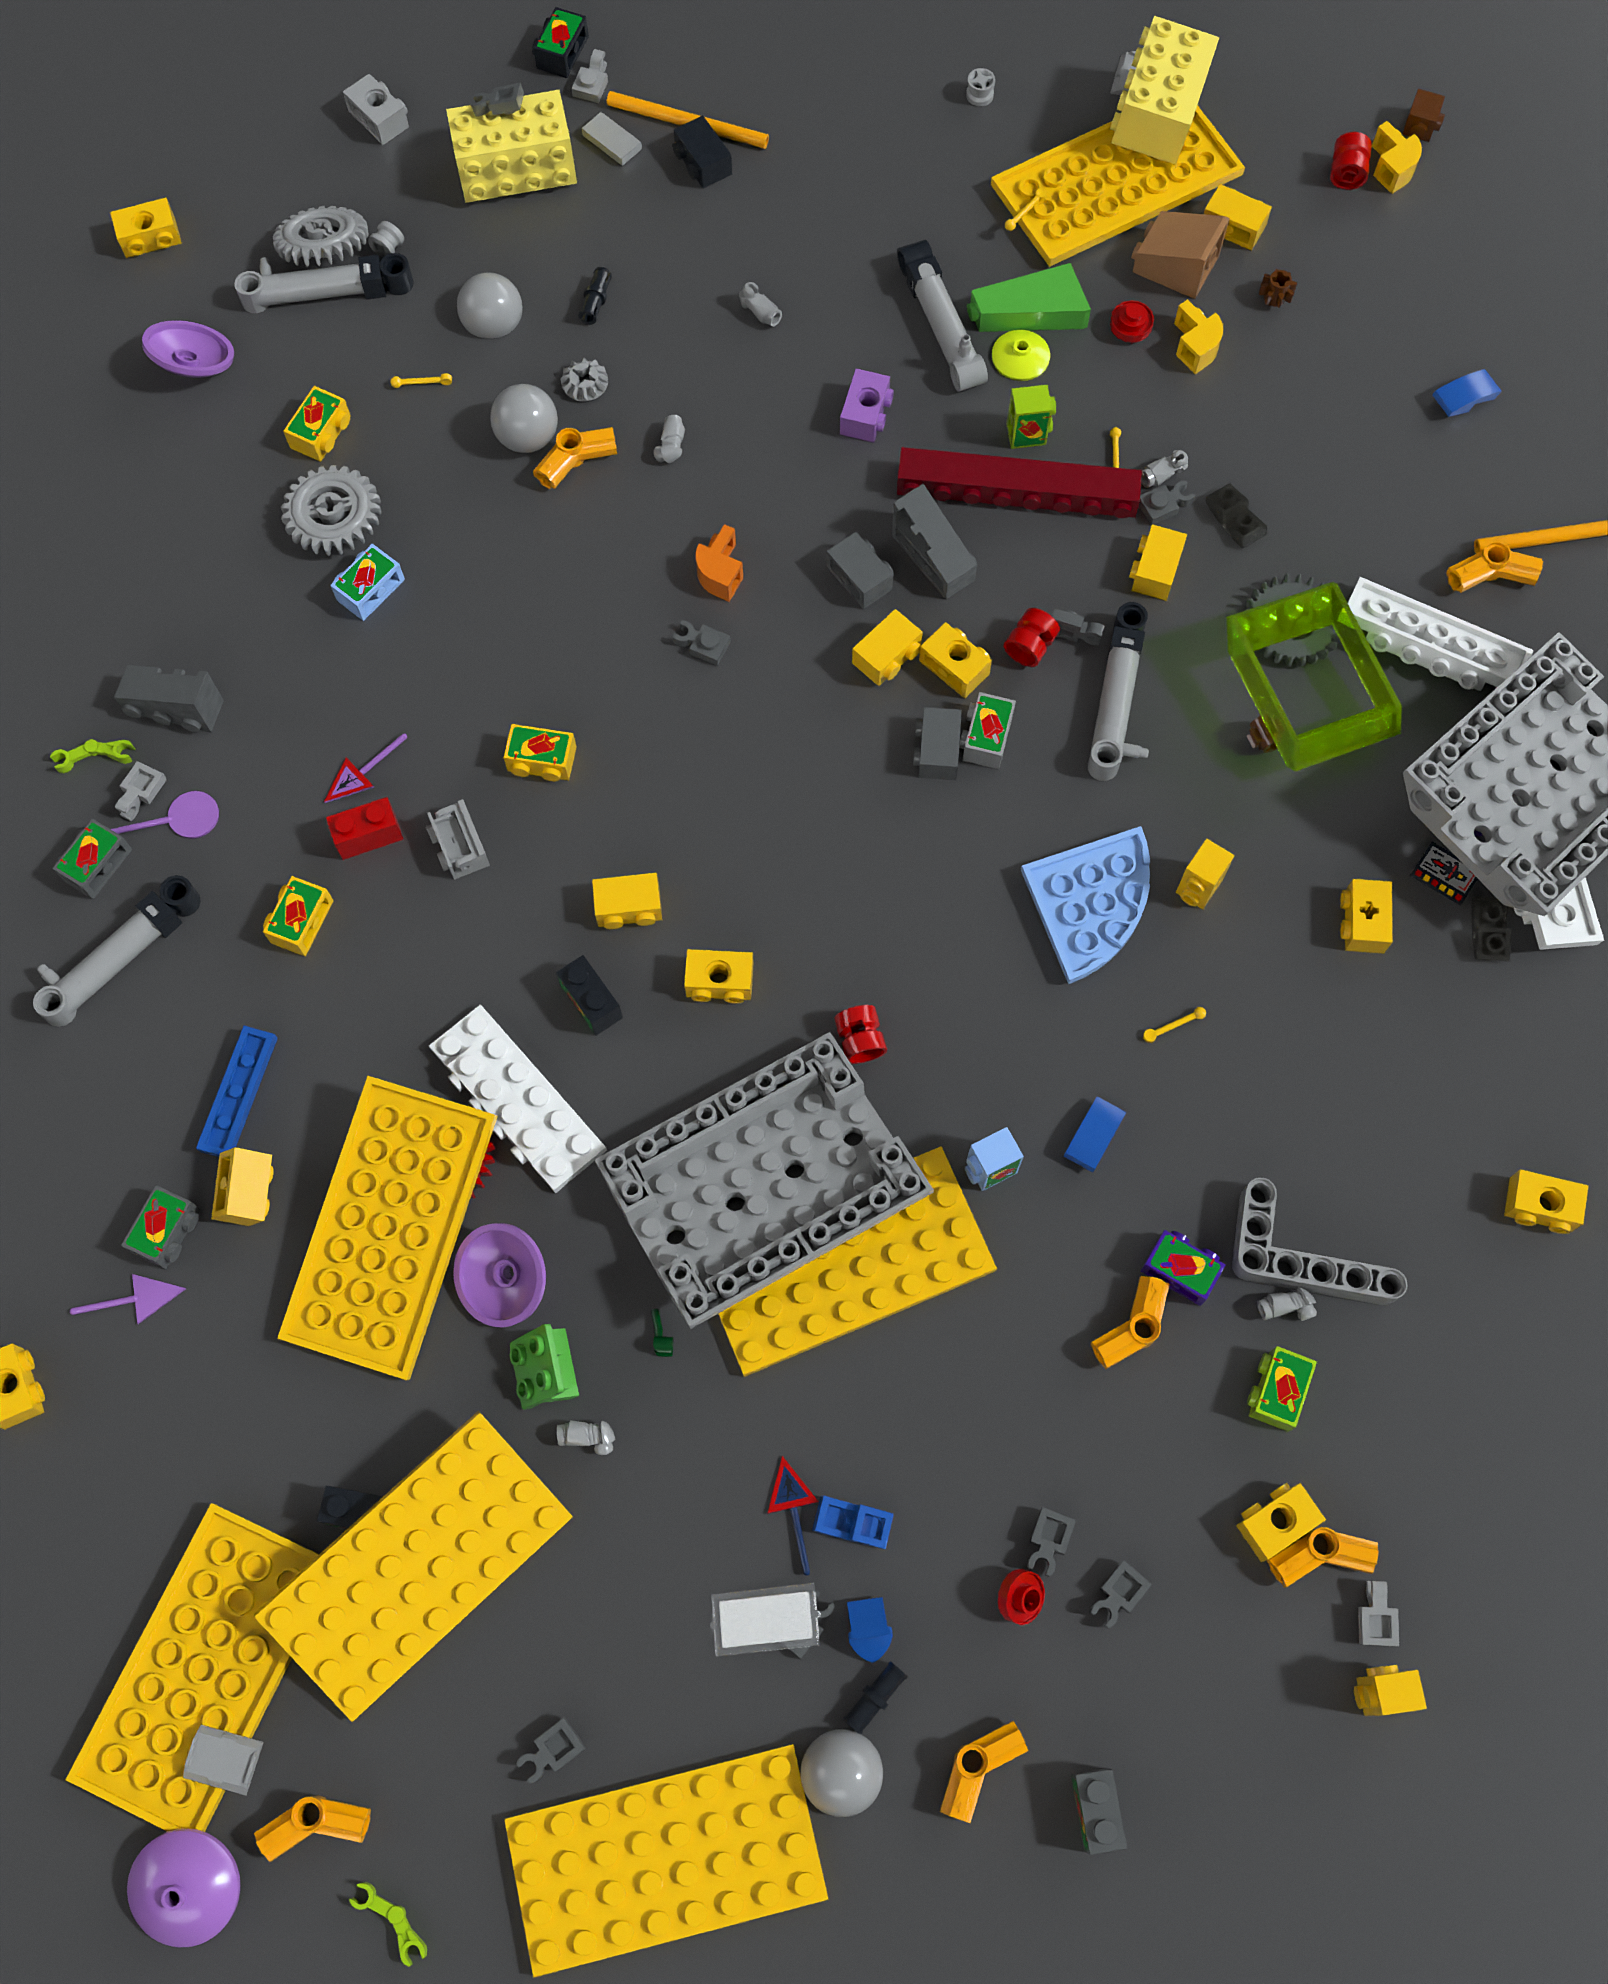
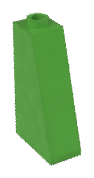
[967,263,1091,332]

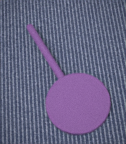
[111,791,219,839]

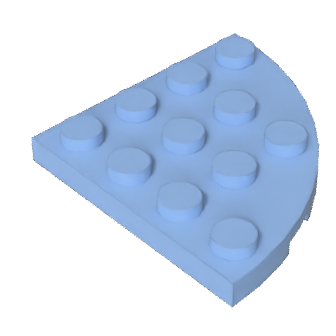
[1021,826,1150,984]

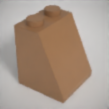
[1131,211,1230,299]

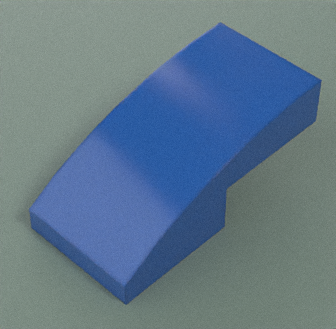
[1432,369,1501,417]
[1063,1097,1126,1172]
[812,1495,894,1549]

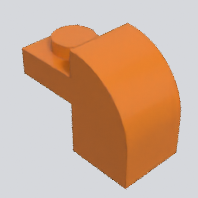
[696,524,743,602]

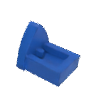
[847,1597,893,1663]

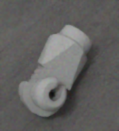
[739,282,782,327]
[654,415,685,464]
[1141,450,1188,488]
[1257,1287,1317,1321]
[557,1420,616,1455]

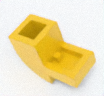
[1372,121,1422,194]
[1174,299,1223,374]

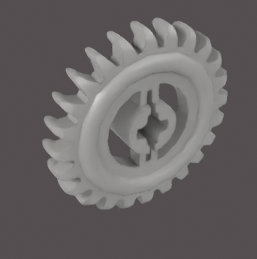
[273,206,369,267]
[281,465,381,556]

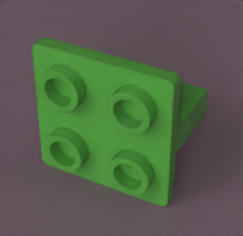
[510,1324,579,1410]

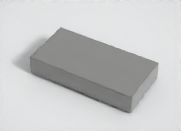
[581,112,642,166]

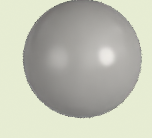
[457,272,523,339]
[490,384,558,453]
[800,1729,883,1817]

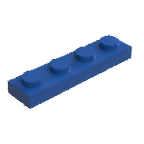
[196,1026,278,1157]

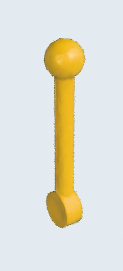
[1004,188,1047,231]
[390,373,452,388]
[1110,427,1121,468]
[1143,1007,1206,1043]

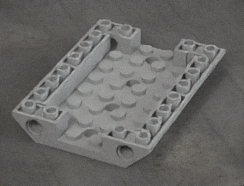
[1403,632,1608,916]
[594,1032,934,1329]

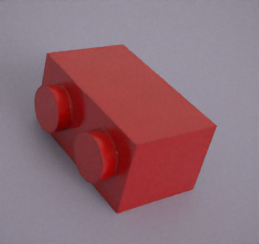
[326,797,404,860]

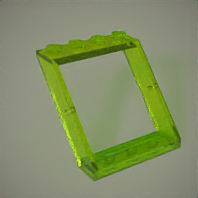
[1227,582,1402,772]

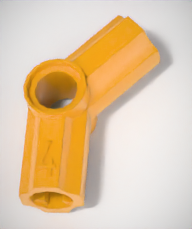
[533,427,617,489]
[1446,541,1543,593]
[1090,1276,1169,1369]
[1267,1527,1379,1588]
[939,1721,1028,1823]
[254,1796,371,1862]

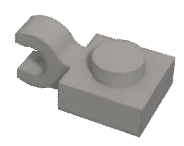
[572,49,608,103]
[115,761,167,821]
[1358,1581,1399,1646]

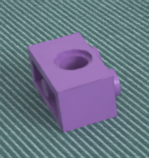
[840,369,894,443]

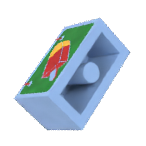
[330,544,405,621]
[964,1127,1024,1191]

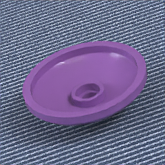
[142,321,234,378]
[454,1223,546,1327]
[127,1829,240,1947]

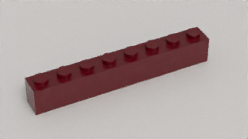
[897,447,1142,518]

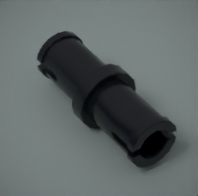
[578,267,612,325]
[843,1661,908,1734]

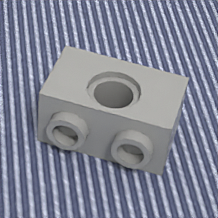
[343,74,409,145]

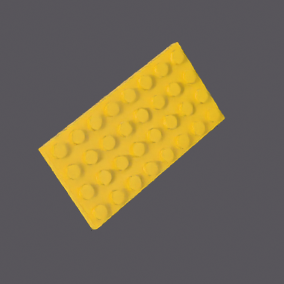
[991,105,1245,267]
[277,1076,498,1380]
[718,1146,997,1377]
[254,1410,573,1722]
[65,1503,319,1832]
[504,1744,829,1978]

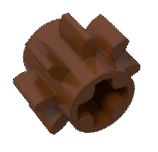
[1259,269,1297,308]
[1247,713,1289,753]

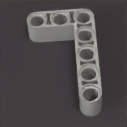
[1232,1178,1408,1305]

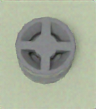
[966,68,995,106]
[367,221,405,258]

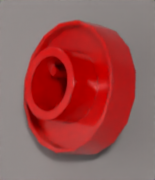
[1110,300,1154,343]
[998,1569,1045,1625]

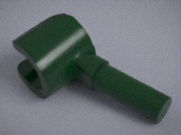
[651,1308,674,1357]

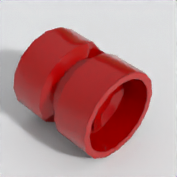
[1330,132,1372,190]
[1003,608,1060,667]
[834,1005,887,1064]

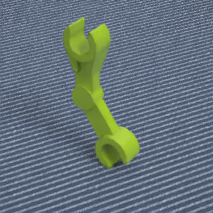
[50,739,136,773]
[349,1882,427,1967]

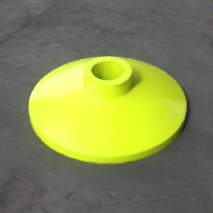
[992,330,1050,381]

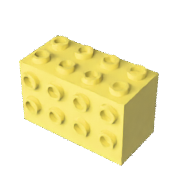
[1110,16,1219,165]
[446,90,577,203]

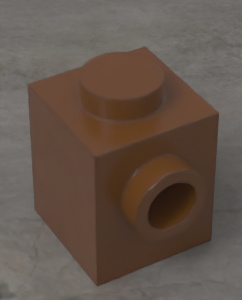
[1402,89,1445,142]

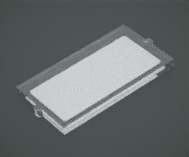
[710,1583,821,1656]

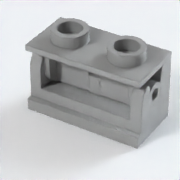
[426,799,490,880]

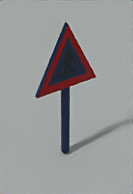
[767,1456,819,1576]

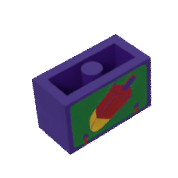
[1141,1230,1226,1306]

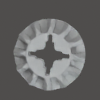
[561,358,608,401]

